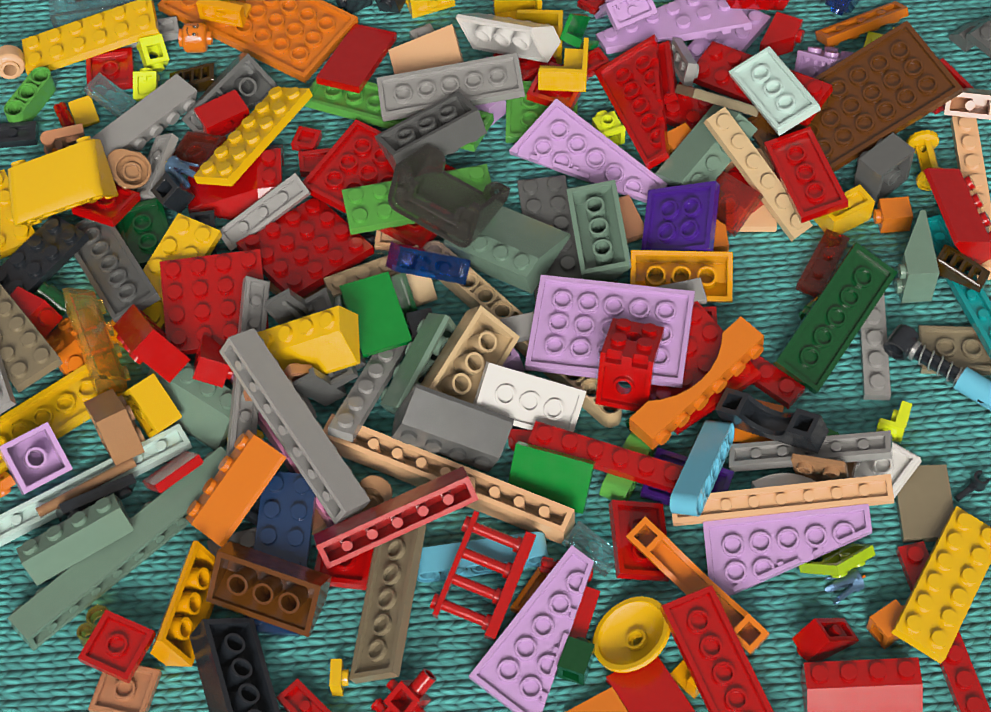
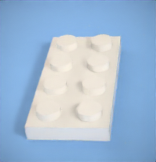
[473,361,586,432]

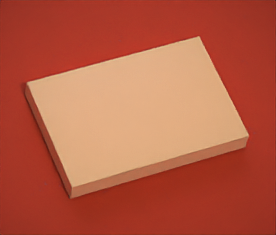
[388,24,464,74]

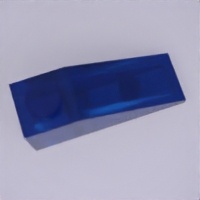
[385,242,471,285]

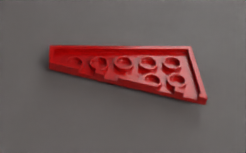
[594,34,670,170]

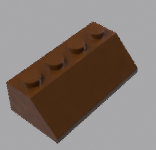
[206,541,332,637]

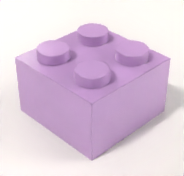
[0,422,73,495]

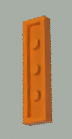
[815,1,909,47]

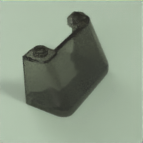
[388,143,511,248]

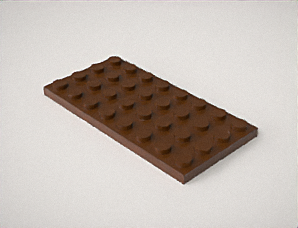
[747,21,963,172]

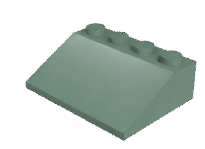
[443,204,571,294]

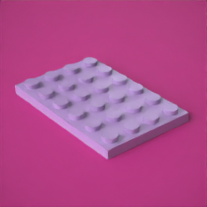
[525,275,695,388]

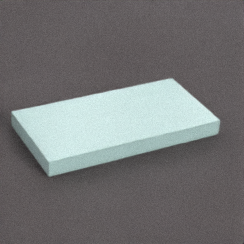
[729,46,821,136]

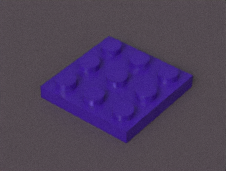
[641,181,720,252]

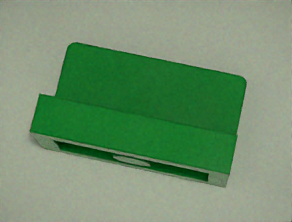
[560,13,599,50]

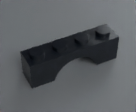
[715,387,829,454]

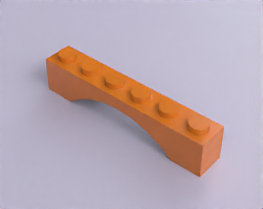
[629,316,764,450]
[626,516,770,656]

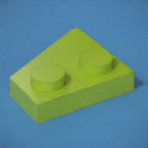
[799,543,875,578]

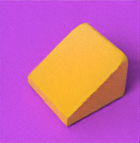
[68,95,100,128]

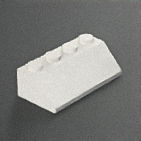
[456,13,561,63]

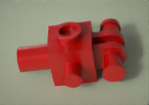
[371,668,437,712]

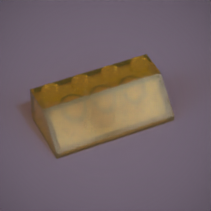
[62,288,131,396]

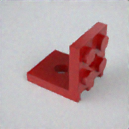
[595,318,665,412]

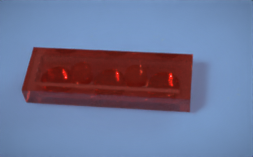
[796,229,850,298]

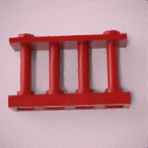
[430,510,536,642]

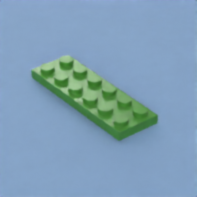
[342,164,497,235]

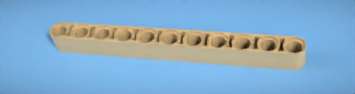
[423,240,622,428]

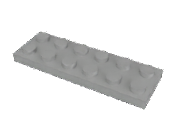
[377,53,525,122]

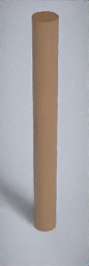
[35,458,137,518]

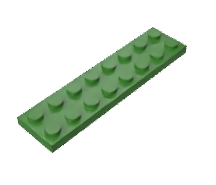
[304,79,494,152]

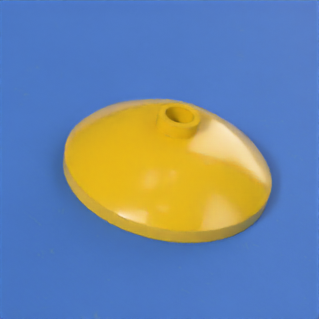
[593,596,670,673]

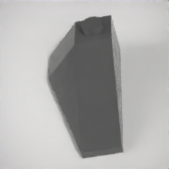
[181,53,278,136]

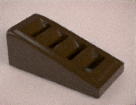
[169,63,217,92]
[937,244,991,293]

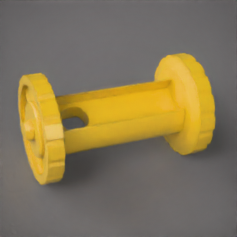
[906,130,940,191]

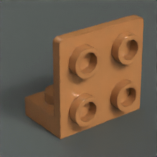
[791,453,857,482]

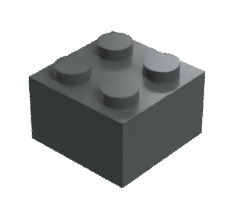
[853,133,915,206]

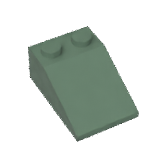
[894,210,939,303]

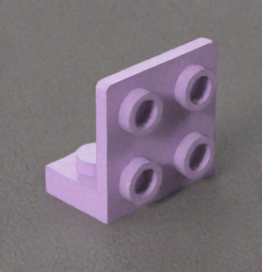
[594,0,658,31]
[794,46,854,78]

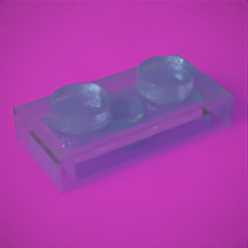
[84,72,137,118]
[561,521,615,577]

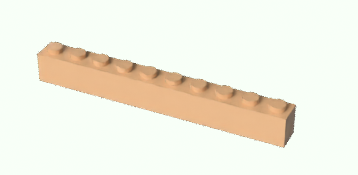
[323,414,575,546]

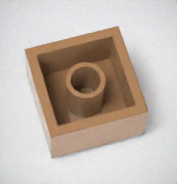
[83,389,145,466]

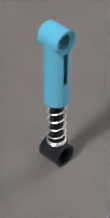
[883,324,991,411]

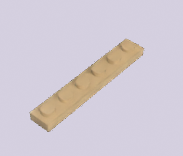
[703,107,813,241]

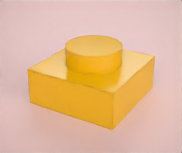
[329,659,349,696]

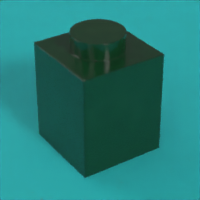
[557,636,595,686]

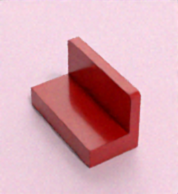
[194,90,250,143]

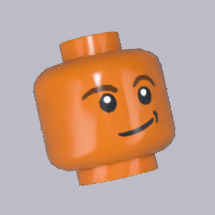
[178,23,213,53]

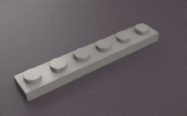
[859,294,891,400]
[328,345,408,442]
[729,430,892,472]

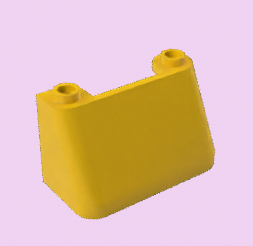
[7,136,118,226]

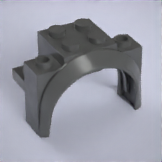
[264,288,367,407]

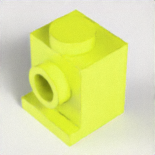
[136,34,170,72]
[592,110,626,146]

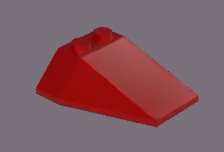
[188,144,284,220]

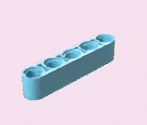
[670,420,735,517]
[417,532,549,583]

